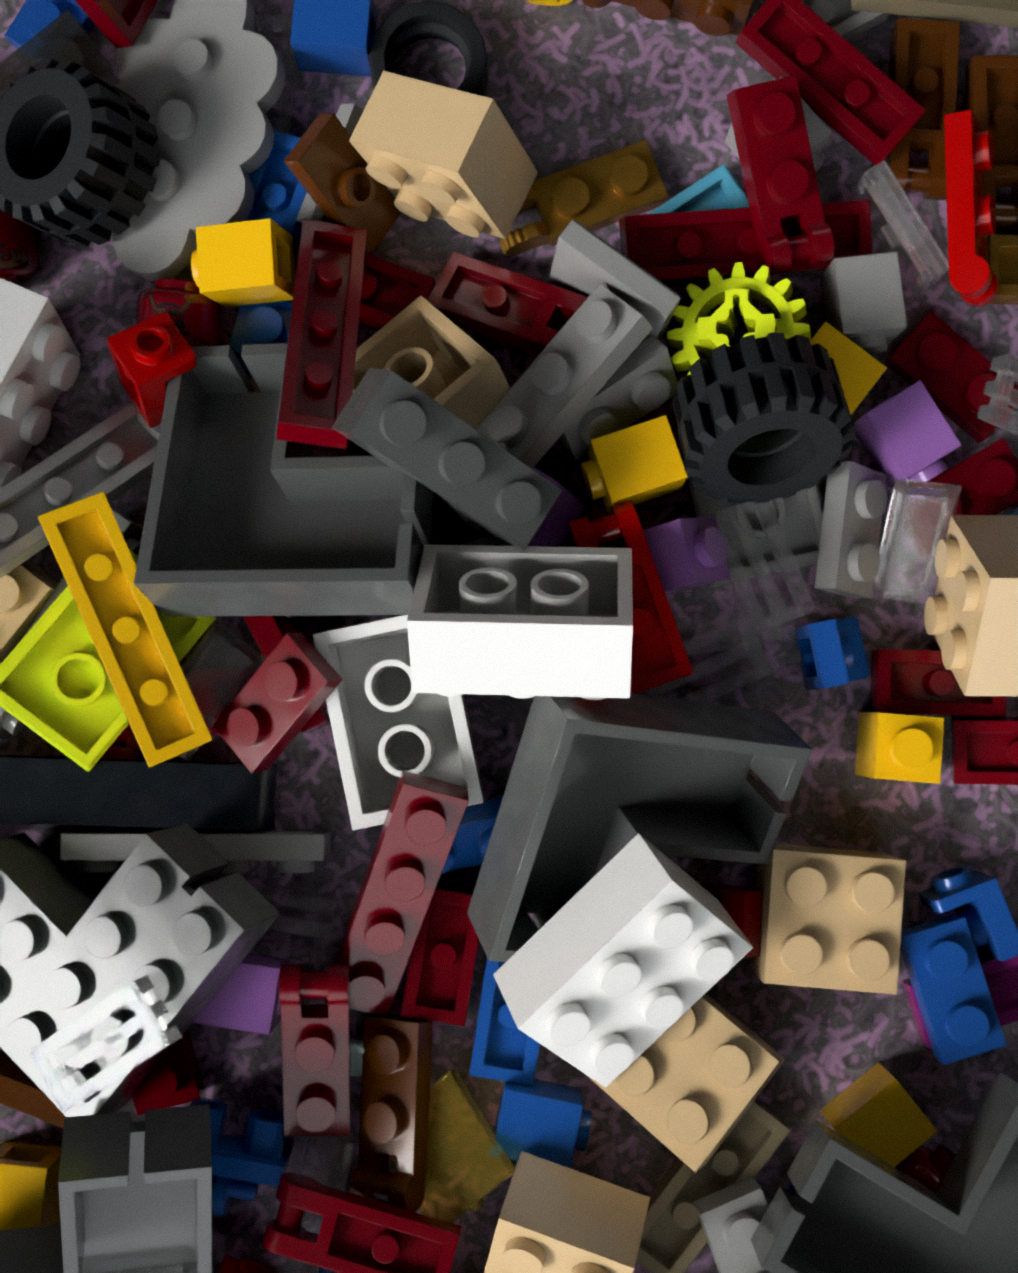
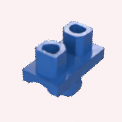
[189,1097,294,1217]

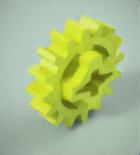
[667,262,811,376]

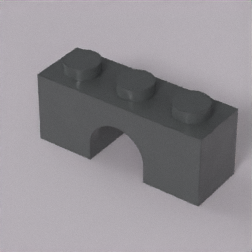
[332,368,562,550]

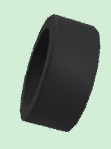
[368,0,488,96]

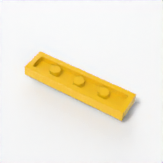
[37,491,212,768]

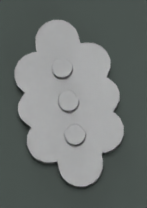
[113,0,286,281]

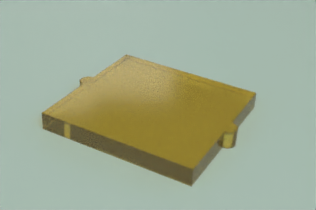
[390,1070,515,1223]

